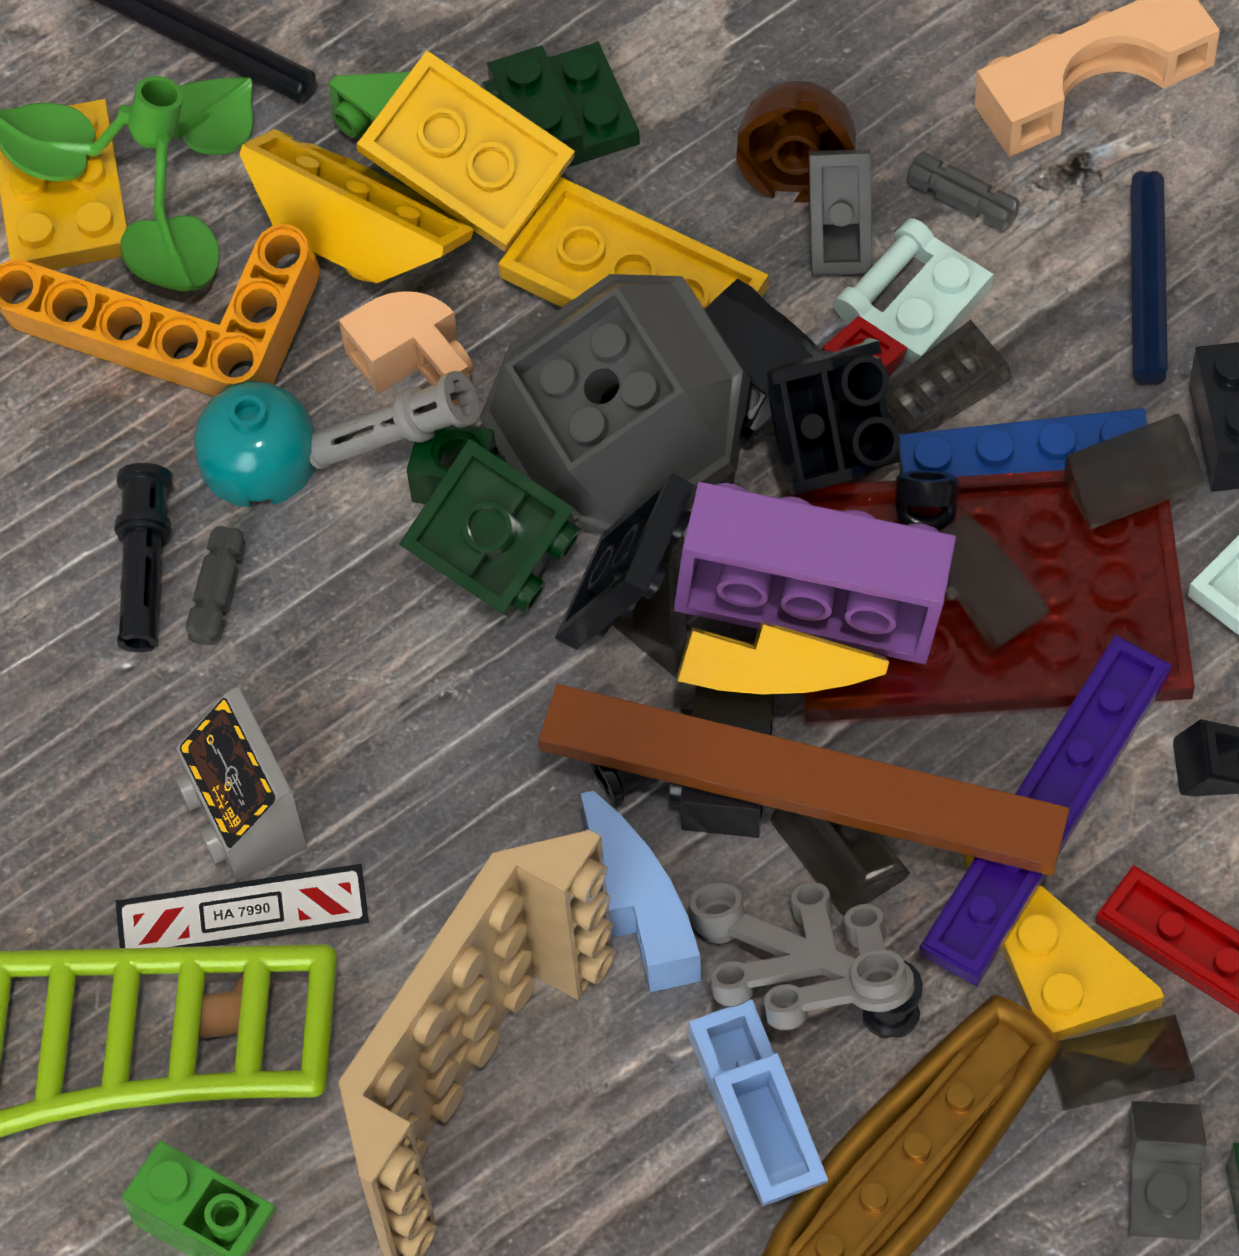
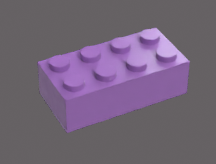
[674,482,956,665]

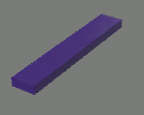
[919,635,1173,987]

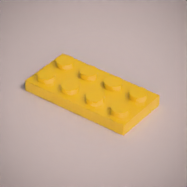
[498,177,769,308]

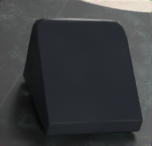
[1173,719,1239,797]

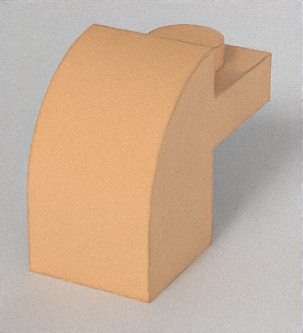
[339,291,474,405]

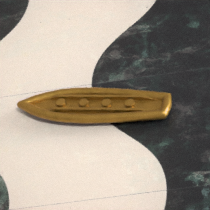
[762,995,1061,1256]

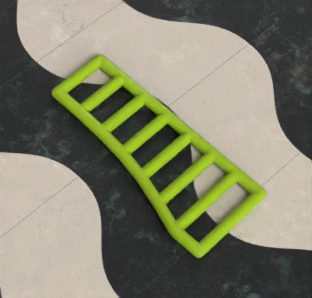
[0,944,337,1137]

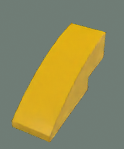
[677,620,889,695]

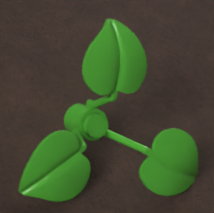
[0,76,253,292]

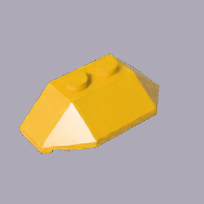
[239,129,474,284]

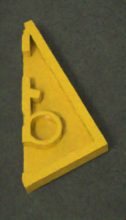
[962,854,1164,1041]

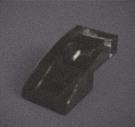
[939,514,1050,650]

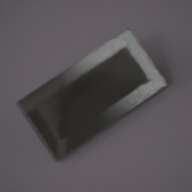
[612,536,687,678]
[1050,1015,1195,1111]

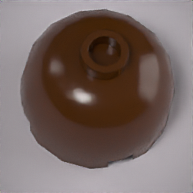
[737,81,856,203]

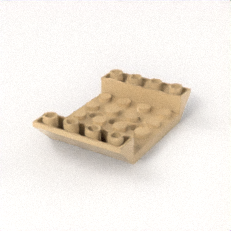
[338,830,616,1256]

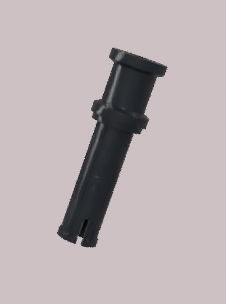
[114,463,173,652]

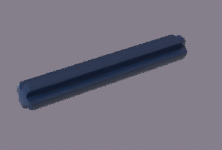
[1131,171,1168,385]

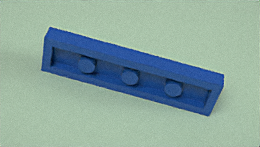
[899,408,1155,495]

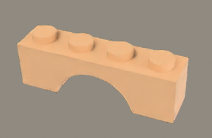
[974,0,1220,157]

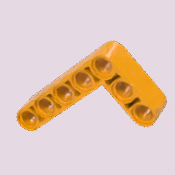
[0,224,320,396]

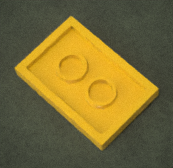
[357,50,575,252]
[0,99,128,270]

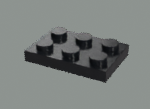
[555,473,695,650]

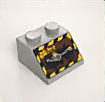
[173,687,307,881]

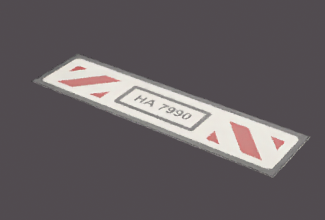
[115,864,369,948]

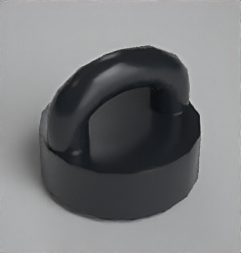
[895,470,959,531]

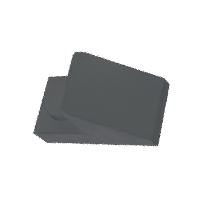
[809,149,872,275]
[1129,1101,1206,1240]

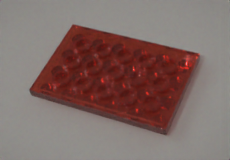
[788,464,1195,722]

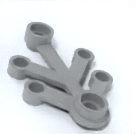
[689,882,915,1030]

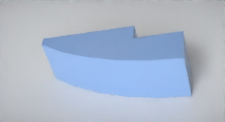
[581,791,702,992]
[688,999,828,1206]

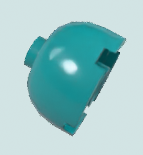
[194,381,316,507]

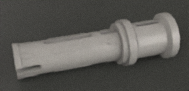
[310,371,479,469]

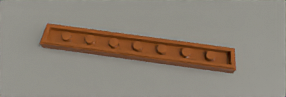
[538,684,1070,876]

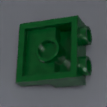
[481,41,640,168]
[399,439,581,619]

